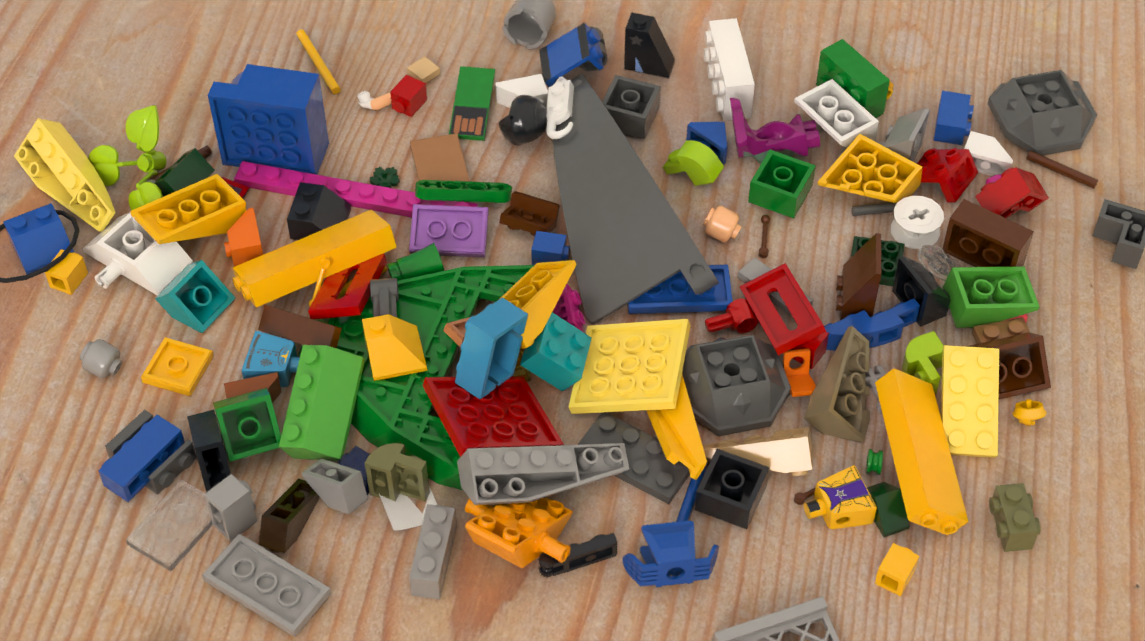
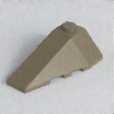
[804,326,870,442]

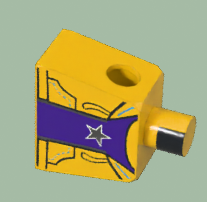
[804,465,877,529]

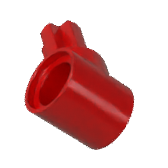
[705,298,758,334]

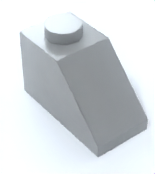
[302,458,368,514]

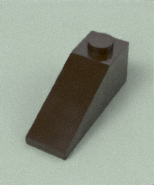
[258,478,320,553]

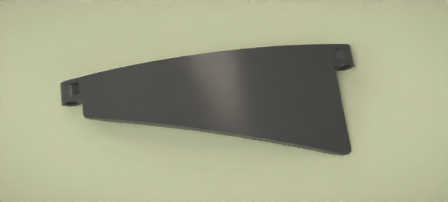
[552,73,719,324]

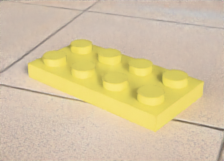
[941,345,999,458]

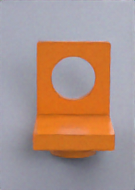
[783,349,816,397]

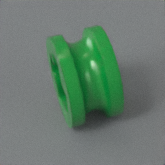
[866,449,883,475]

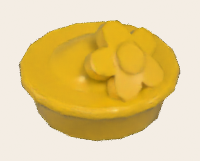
[1012,399,1047,426]

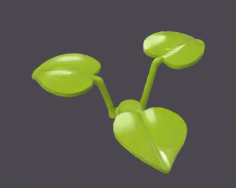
[88,105,167,211]

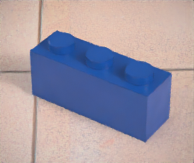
[98,415,185,502]

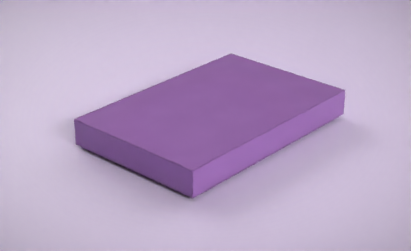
[409,204,489,257]

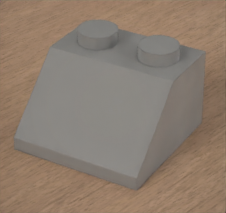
[880,108,930,162]

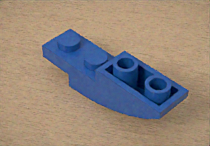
[824,299,920,350]

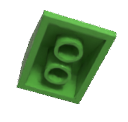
[943,266,1040,328]

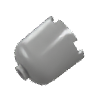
[503,0,556,49]

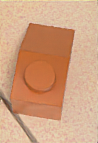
[224,207,263,267]

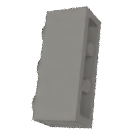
[409,504,457,599]

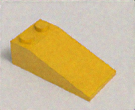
[130,174,246,244]
[500,260,577,349]

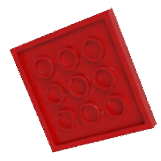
[423,376,564,456]

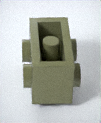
[989,483,1041,552]

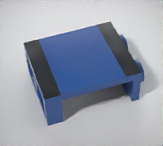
[539,22,603,87]

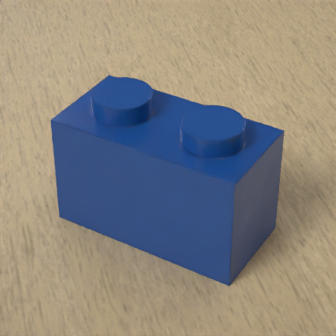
[933,90,974,145]

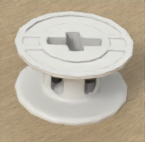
[891,196,944,250]

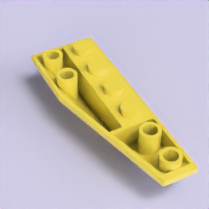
[14,118,115,232]

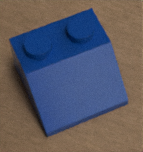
[3,203,74,274]

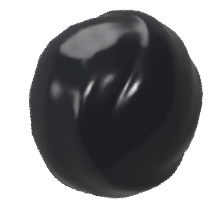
[499,95,547,146]

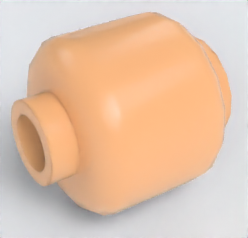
[703,205,742,243]

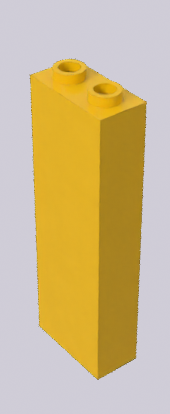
[232,210,397,308]
[875,368,969,535]

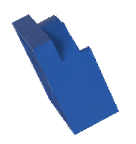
[208,64,329,175]

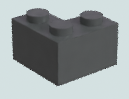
[1092,199,1145,269]

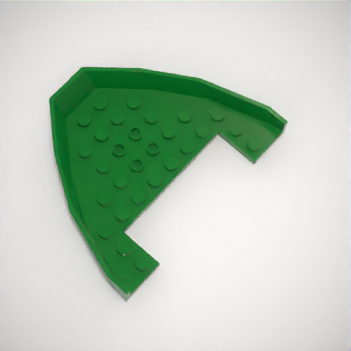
[298,265,534,490]

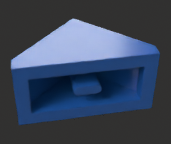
[686,122,727,165]

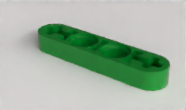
[415,180,512,203]

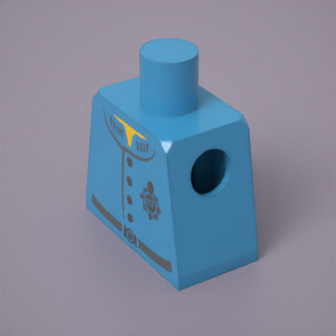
[241,331,300,387]

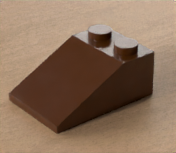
[835,233,881,320]

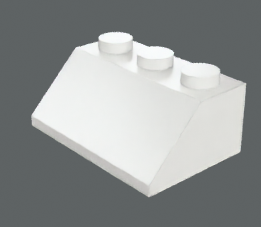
[794,79,879,148]

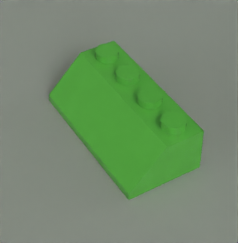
[279,345,365,461]

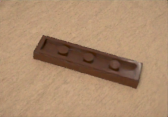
[258,305,342,348]

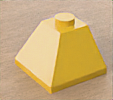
[362,314,427,381]

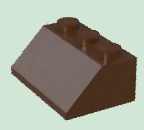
[965,332,1051,400]

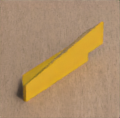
[646,375,707,480]

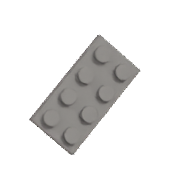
[202,534,331,637]

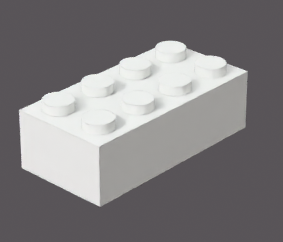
[703,18,755,121]

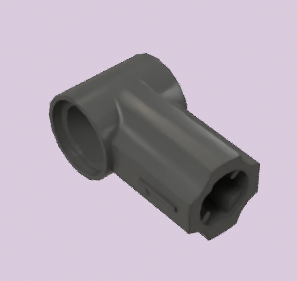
[370,278,399,318]

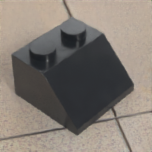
[287,182,351,240]
[892,256,951,327]

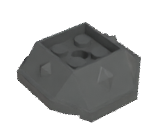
[988,70,1097,156]
[682,335,791,436]

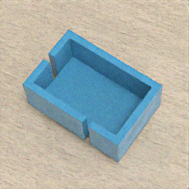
[455,297,528,399]

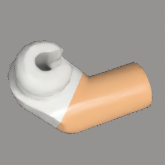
[357,91,391,110]

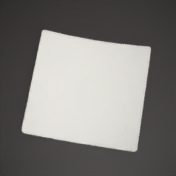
[379,486,437,531]

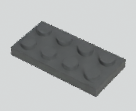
[577,412,690,504]

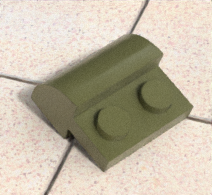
[365,443,430,502]

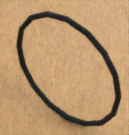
[0,210,80,283]

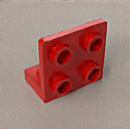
[917,148,978,203]

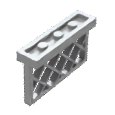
[711,596,839,641]

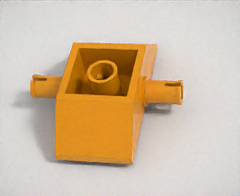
[465,497,573,568]

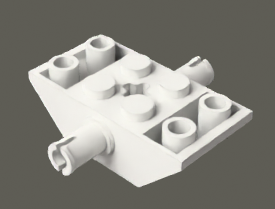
[83,212,193,296]

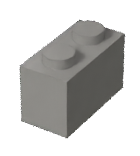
[204,474,257,542]

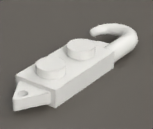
[546,76,574,139]

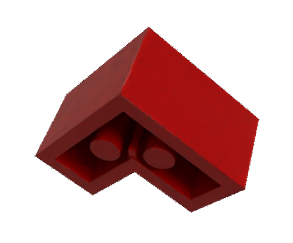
[975,167,1049,219]

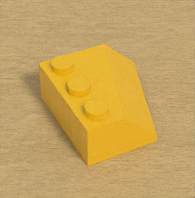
[817,134,922,203]

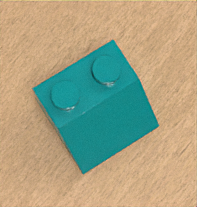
[155,260,236,333]

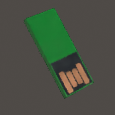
[449,66,495,141]

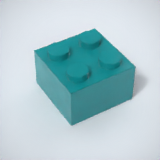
[520,312,592,392]

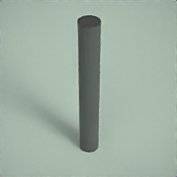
[852,202,897,216]

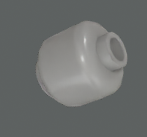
[80,339,122,379]

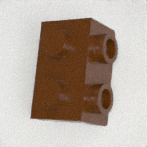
[499,191,560,236]

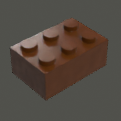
[942,199,1034,267]

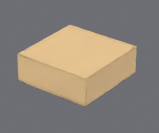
[407,56,440,83]

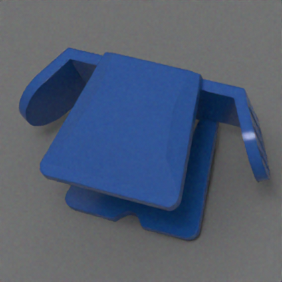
[622,521,719,587]

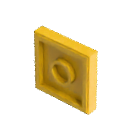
[141,337,214,397]

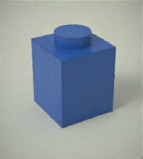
[531,231,570,265]

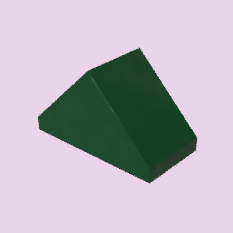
[867,482,910,538]

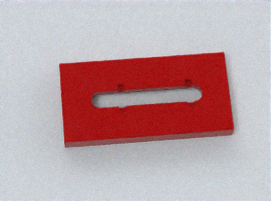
[308,253,387,319]
[739,263,826,355]

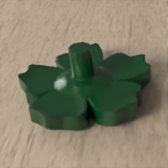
[370,167,400,188]

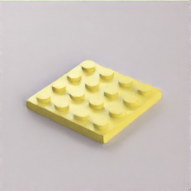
[569,319,691,414]

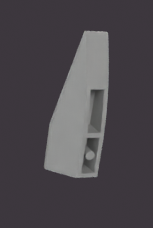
[457,443,629,505]

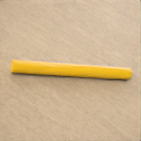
[296,29,341,94]

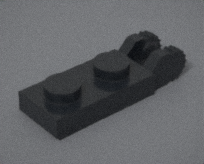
[538,533,617,578]

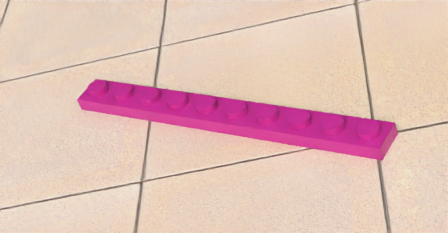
[234,161,478,218]

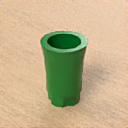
[387,243,444,281]

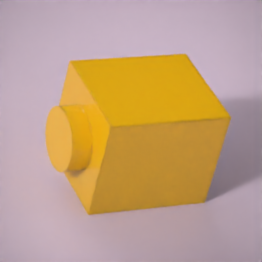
[45,249,88,295]
[875,543,920,596]

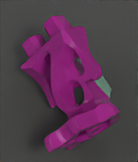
[730,98,820,164]

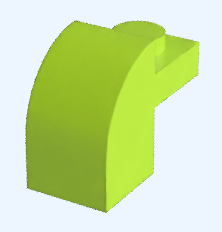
[662,140,724,186]
[902,331,944,393]

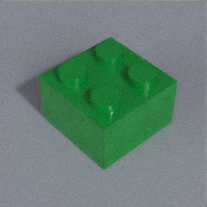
[748,150,816,219]
[213,388,281,462]

